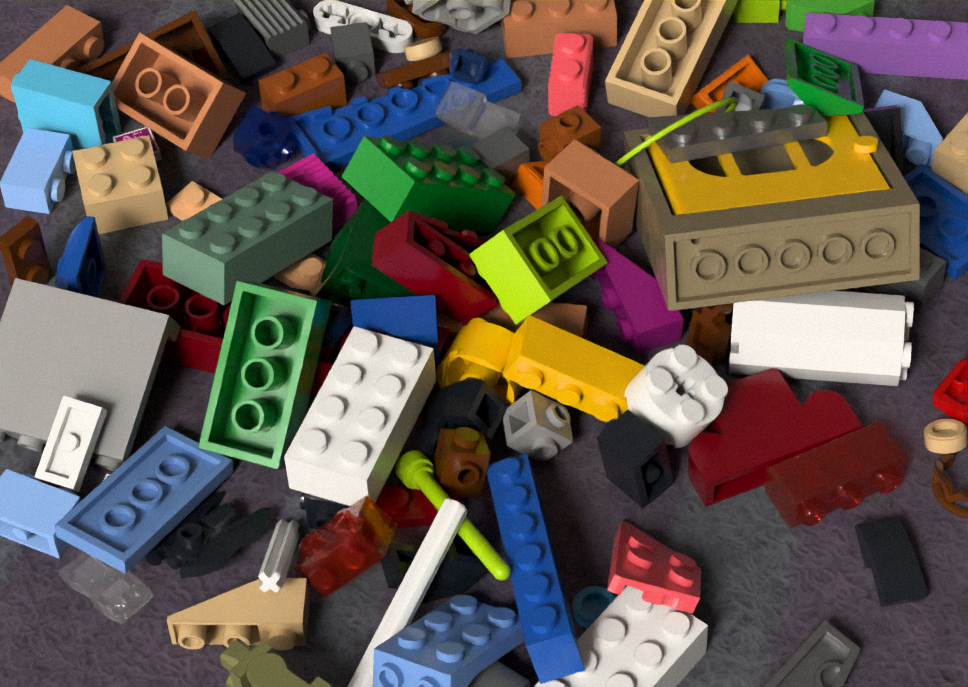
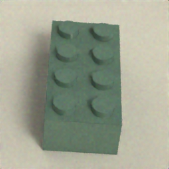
[162,171,333,305]

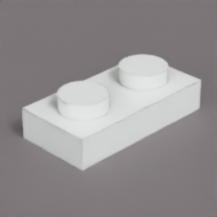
[35,396,107,492]

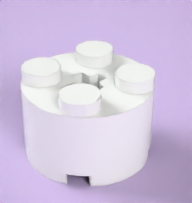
[624,345,728,448]

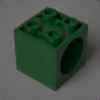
[312,201,416,306]

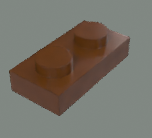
[375,50,453,89]
[0,215,52,288]

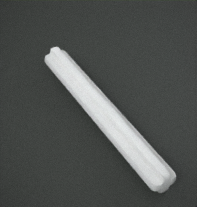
[347,498,467,687]

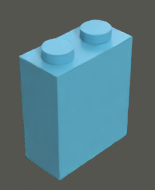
[11,59,122,150]

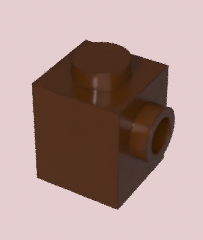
[433,427,490,499]

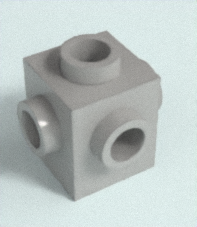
[502,390,573,461]

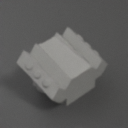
[404,0,511,34]

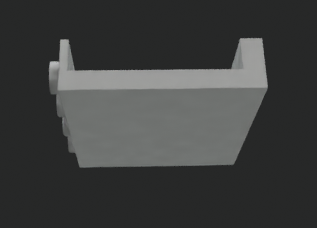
[0,278,181,471]

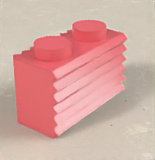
[548,33,593,116]

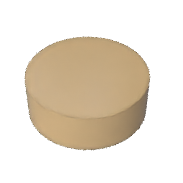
[403,37,443,61]
[924,419,968,454]

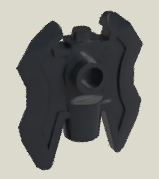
[146,490,271,579]

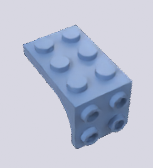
[373,595,525,687]

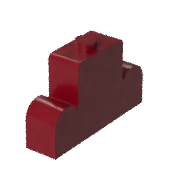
[687,368,863,507]

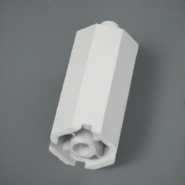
[729,291,914,386]

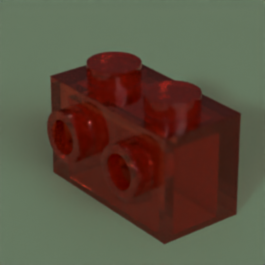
[294,495,398,597]

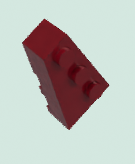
[371,210,499,326]

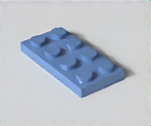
[55,426,233,574]

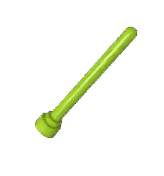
[395,450,511,581]

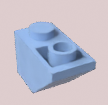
[874,89,943,167]

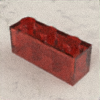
[765,421,907,529]

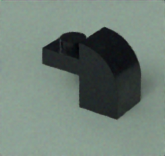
[413,381,508,464]
[378,533,487,604]

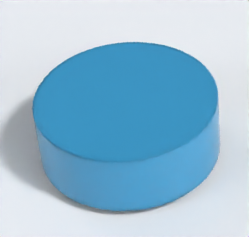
[573,586,616,629]

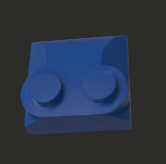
[55,216,106,298]

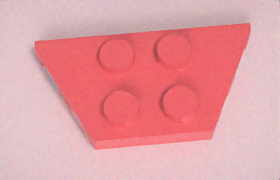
[607,520,701,614]

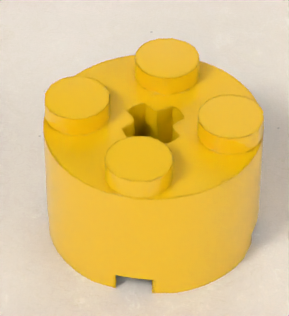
[436,318,524,408]

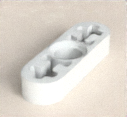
[313,0,413,53]

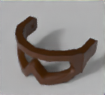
[932,453,968,518]

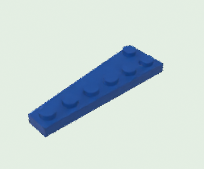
[284,58,521,171]

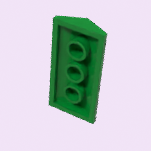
[785,37,864,116]

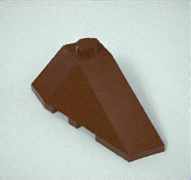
[75,10,230,82]

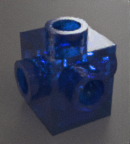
[233,104,296,170]

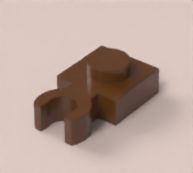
[686,303,734,365]

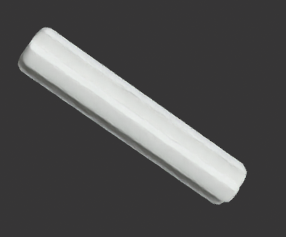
[258,519,300,593]

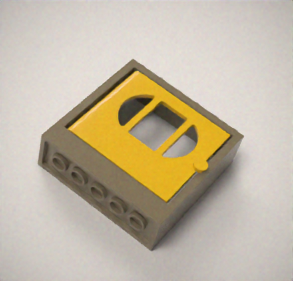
[623,111,920,311]

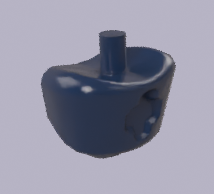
[449,48,489,84]

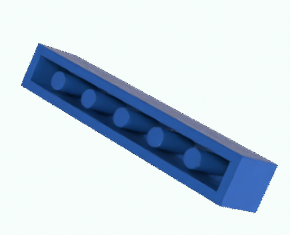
[487,453,585,684]

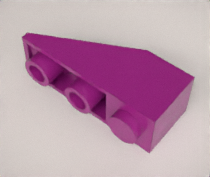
[590,237,684,354]

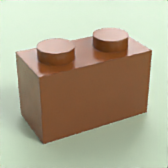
[258,53,347,133]

